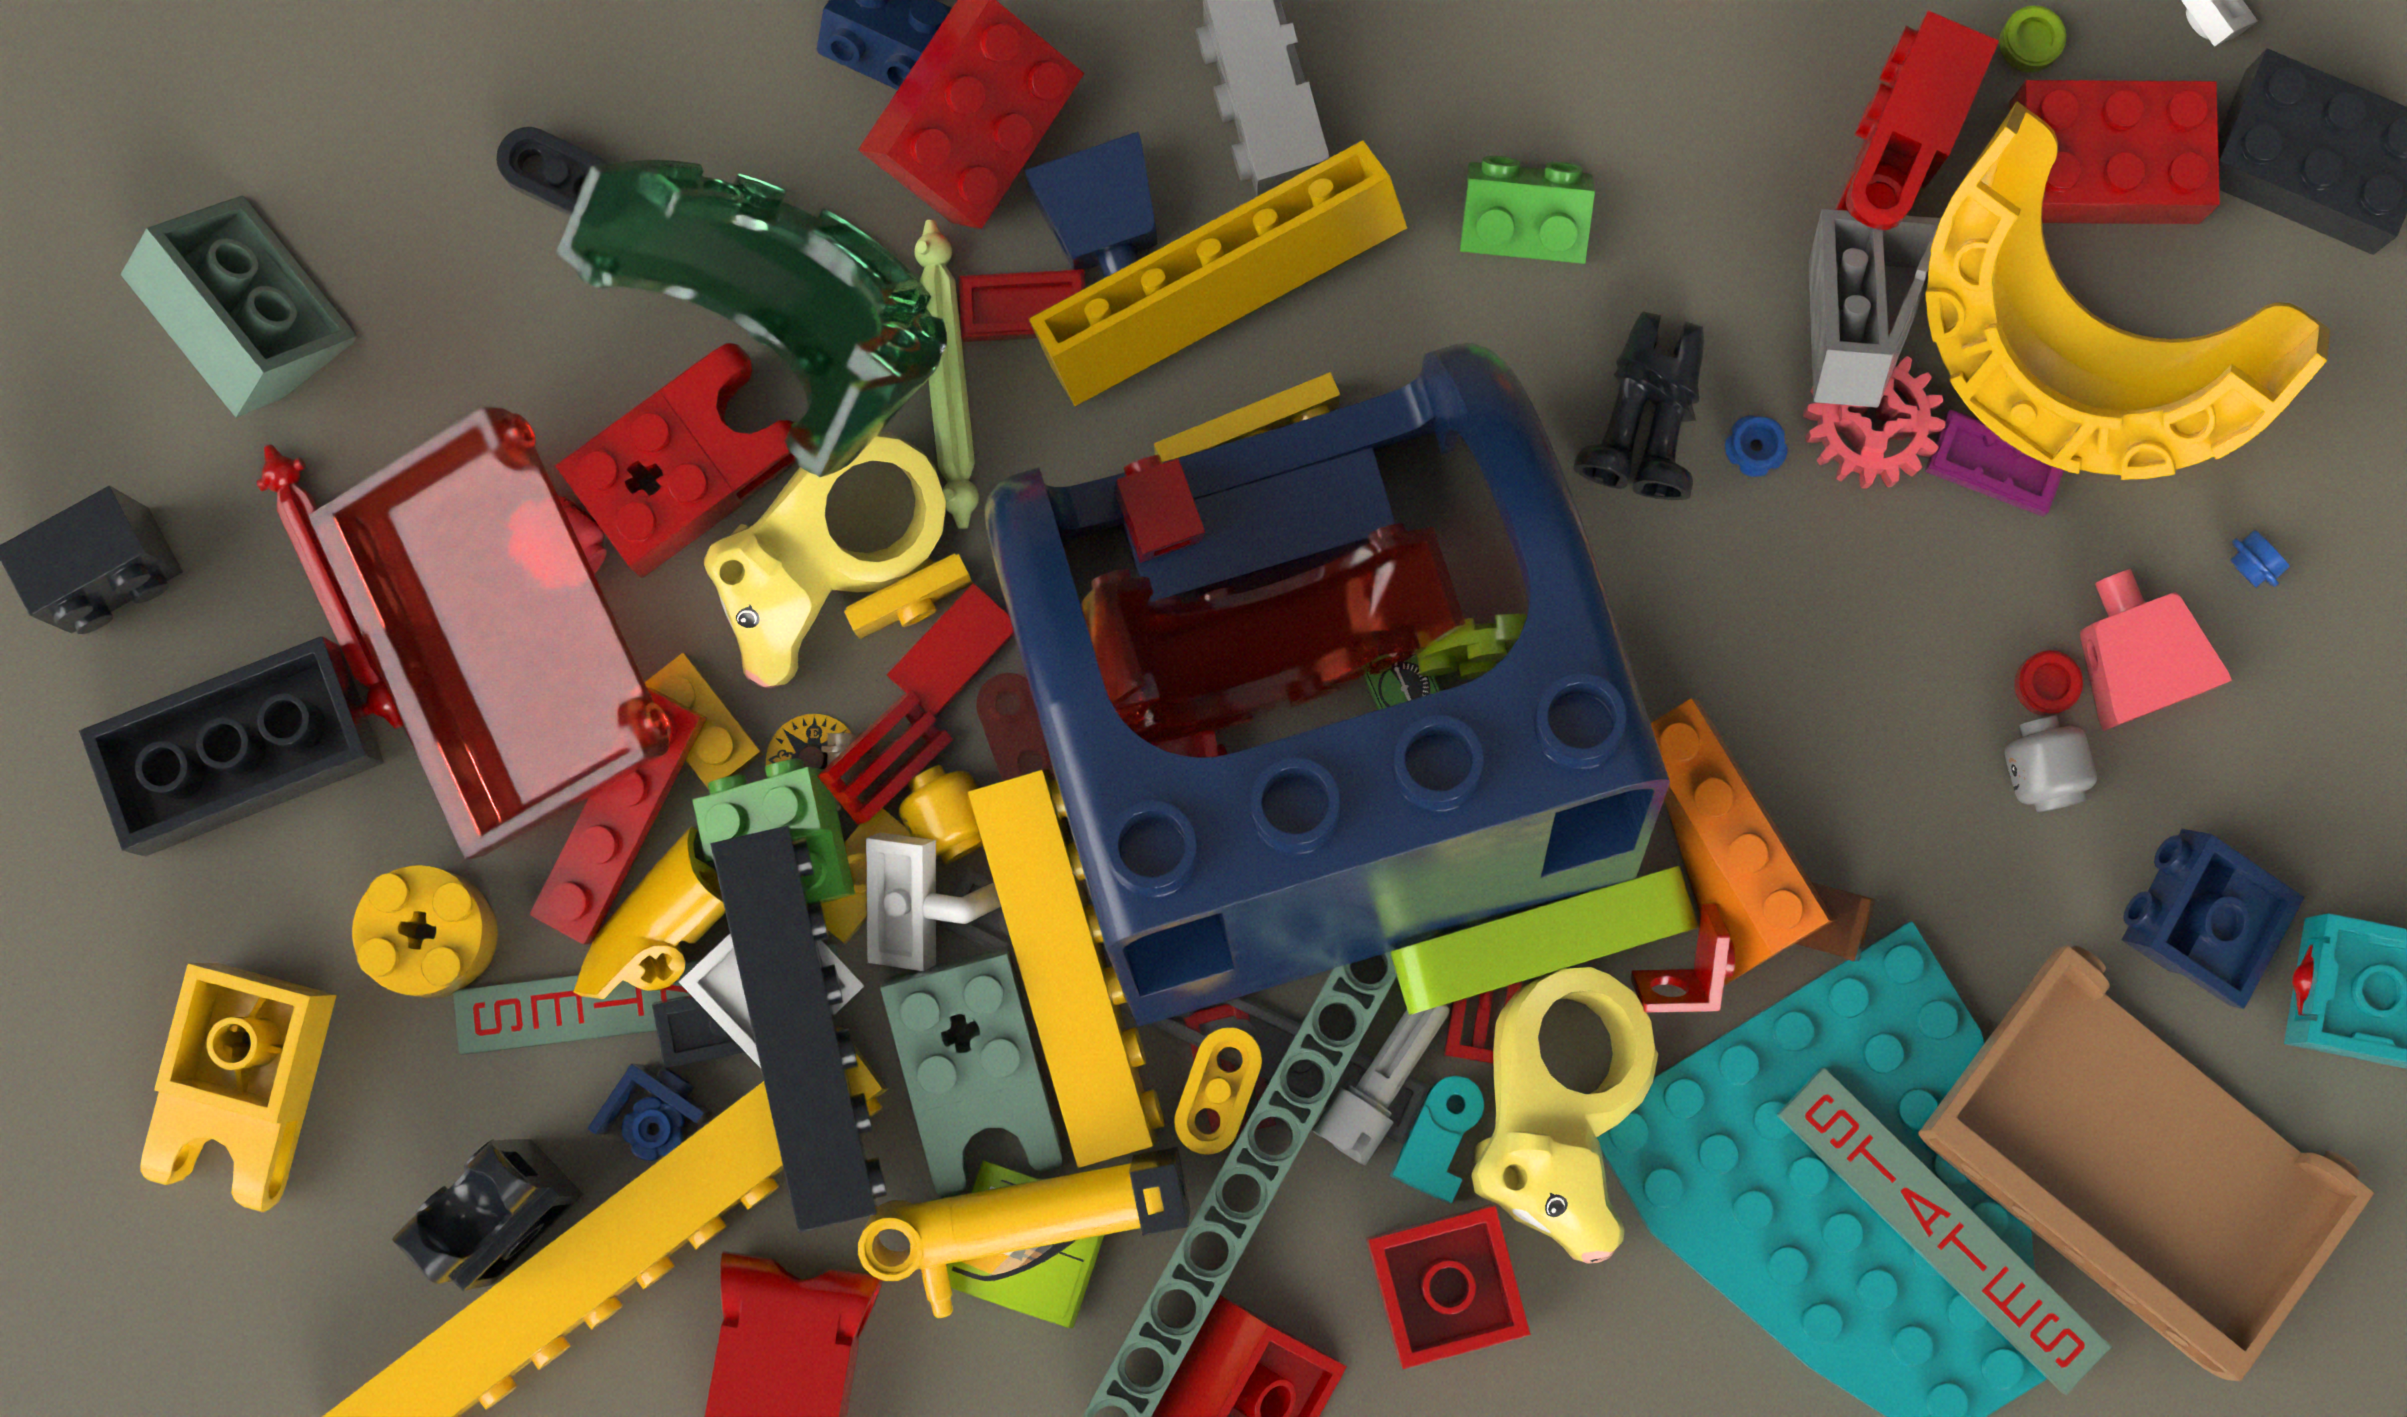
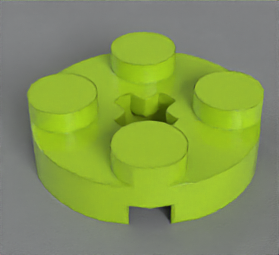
[1416,614,1528,679]

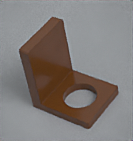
[1795,882,1876,962]

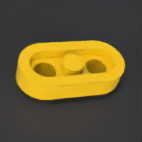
[1174,1027,1262,1155]

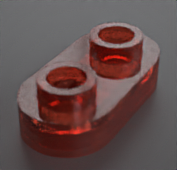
[976,673,1056,781]

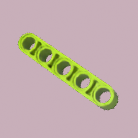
[1390,866,1699,1015]

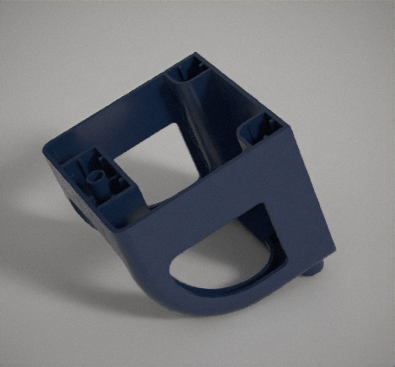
[984,343,1670,1027]

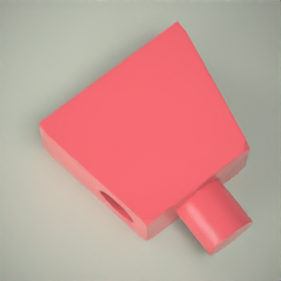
[2080,569,2232,731]

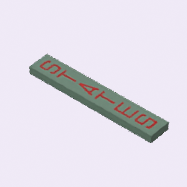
[453,944,844,1055]
[1776,1068,2112,1394]

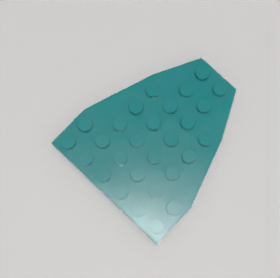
[1597,921,2047,1417]

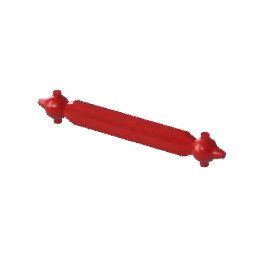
[256,444,411,729]

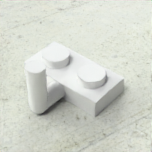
[866,833,1001,971]

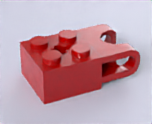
[1834,10,1999,231]
[555,343,810,578]

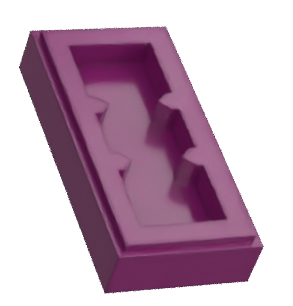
[1924,409,2064,517]

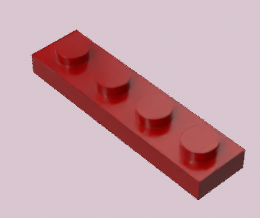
[529,687,707,945]

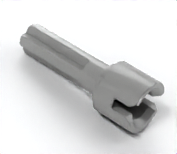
[1312,1004,1449,1166]

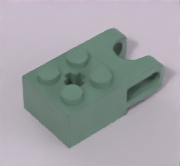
[880,945,1062,1198]

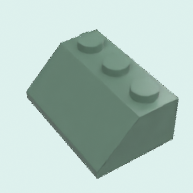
[120,195,357,418]

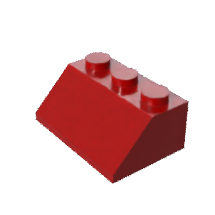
[1151,1295,1347,1417]

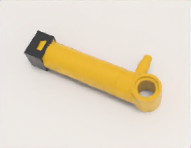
[858,1147,1191,1318]

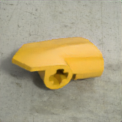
[573,826,725,999]

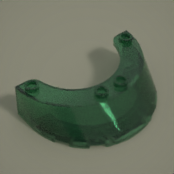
[556,160,947,478]

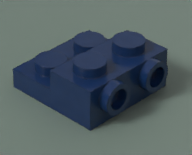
[2121,829,2305,1009]

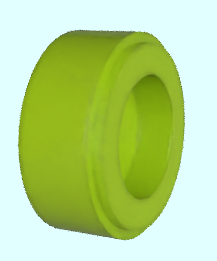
[1999,6,2066,73]

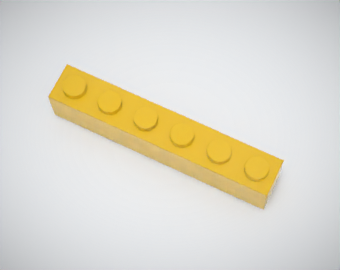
[1029,140,1407,406]
[968,769,1165,1168]

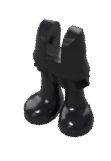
[1573,311,1704,500]

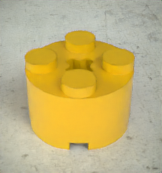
[352,865,498,998]

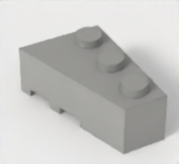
[1809,209,1941,407]

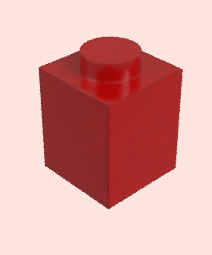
[1114,455,1205,563]

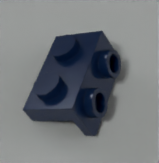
[816,0,952,90]

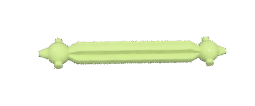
[915,219,979,529]

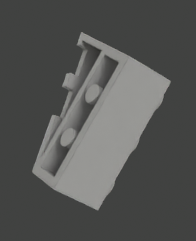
[1195,0,1330,196]

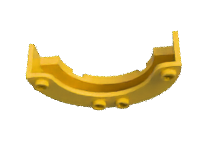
[1926,102,2330,480]

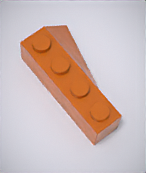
[1651,698,1834,986]

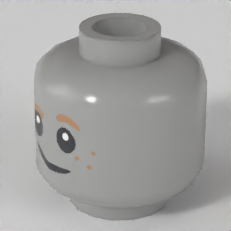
[2004,715,2097,813]

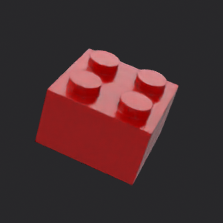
[1366,1204,1531,1369]

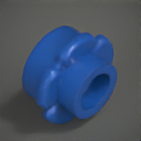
[1725,415,1788,477]
[2230,530,2290,588]
[621,1097,685,1161]

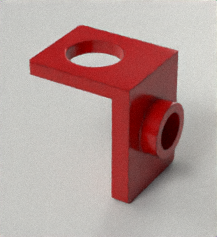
[1631,904,1735,1012]

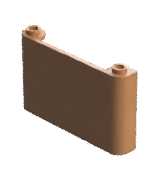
[1919,945,2374,1381]

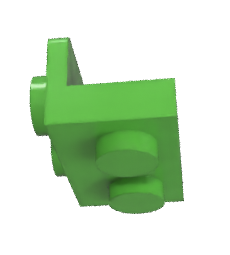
[1460,156,1595,264]

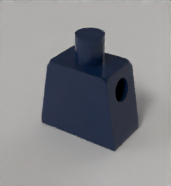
[1025,131,1158,278]

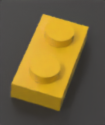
[633,653,763,790]

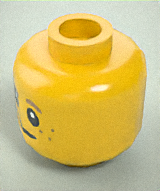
[899,765,983,865]

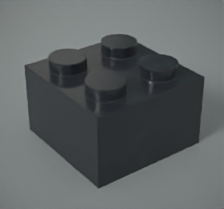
[0,485,183,634]

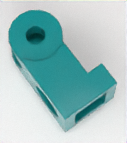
[1389,1076,1485,1204]

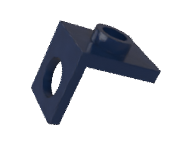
[588,1064,713,1134]

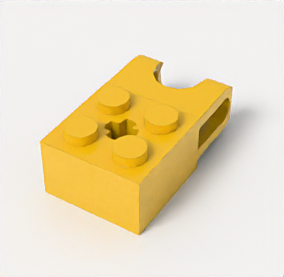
[141,963,337,1212]

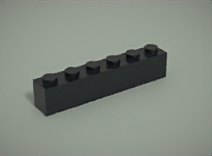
[710,825,887,1233]

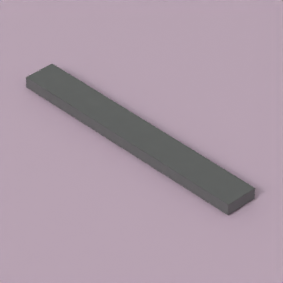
[939,867,1431,1144]

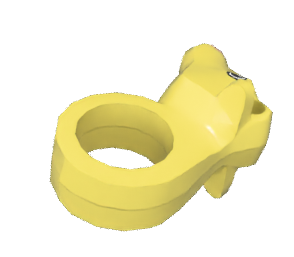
[703,429,946,689]
[1471,967,1658,1264]

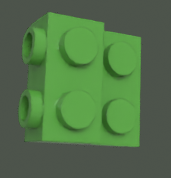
[693,759,855,903]

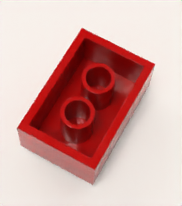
[858,0,1085,229]
[2009,80,2220,224]

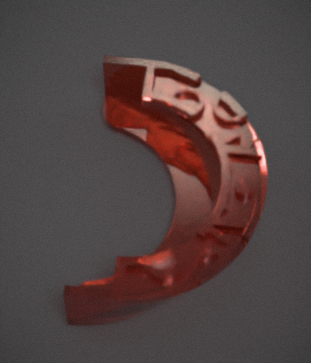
[1081,523,1466,743]

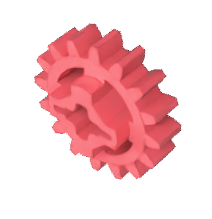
[1803,356,1946,489]

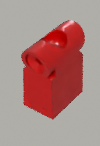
[704,1251,883,1417]

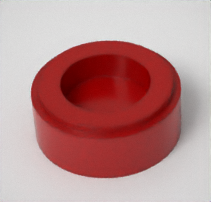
[2014,650,2083,716]

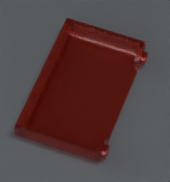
[308,407,671,860]

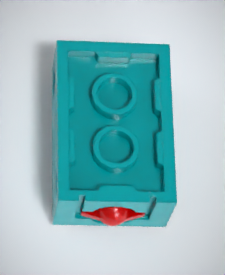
[2284,913,2407,1069]

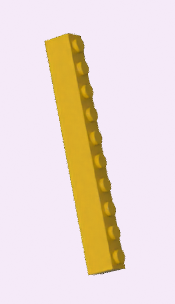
[322,1027,889,1417]

